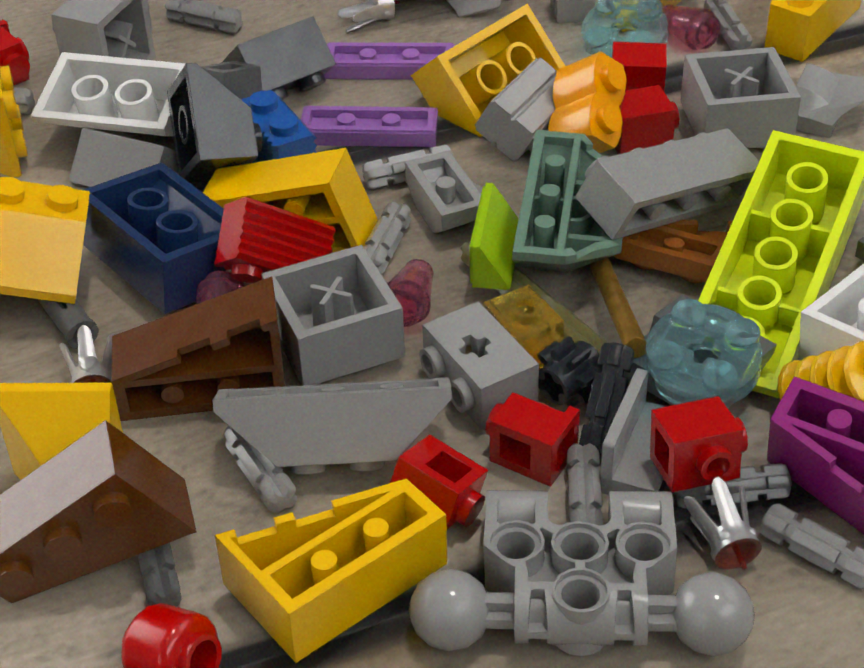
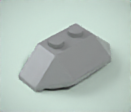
[213,377,452,474]

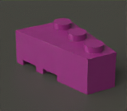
[767,376,864,534]

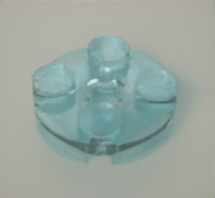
[581,0,669,58]
[645,299,763,404]

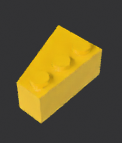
[764,0,861,62]
[202,148,378,252]
[215,479,447,663]

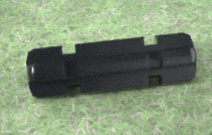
[579,342,634,455]

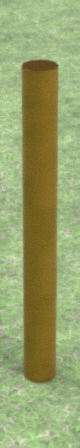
[589,258,648,358]

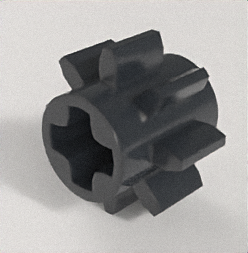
[537,336,602,407]

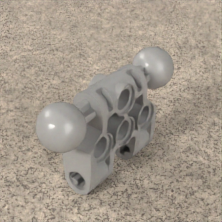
[409,490,755,657]

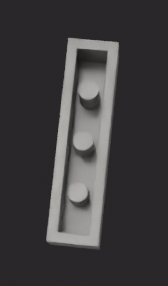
[575,128,759,240]

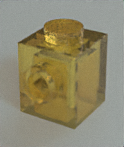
[483,284,564,369]

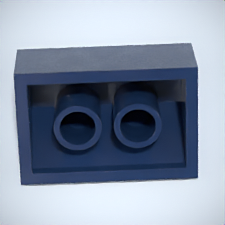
[83,162,226,314]

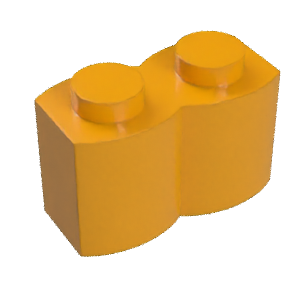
[548,51,626,153]

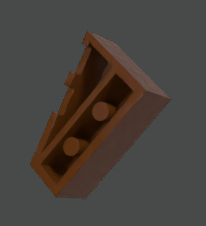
[111,276,285,421]
[0,420,197,603]

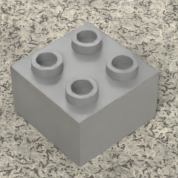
[51,0,156,60]
[680,47,801,149]
[261,245,405,386]

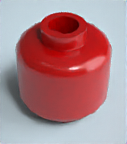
[121,603,222,668]

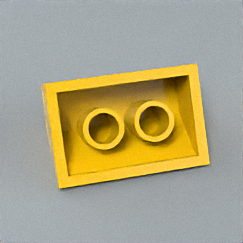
[411,3,565,138]
[0,177,90,304]

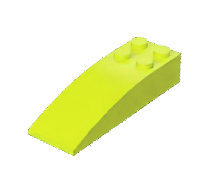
[698,130,864,398]

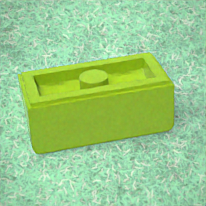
[469,182,519,290]

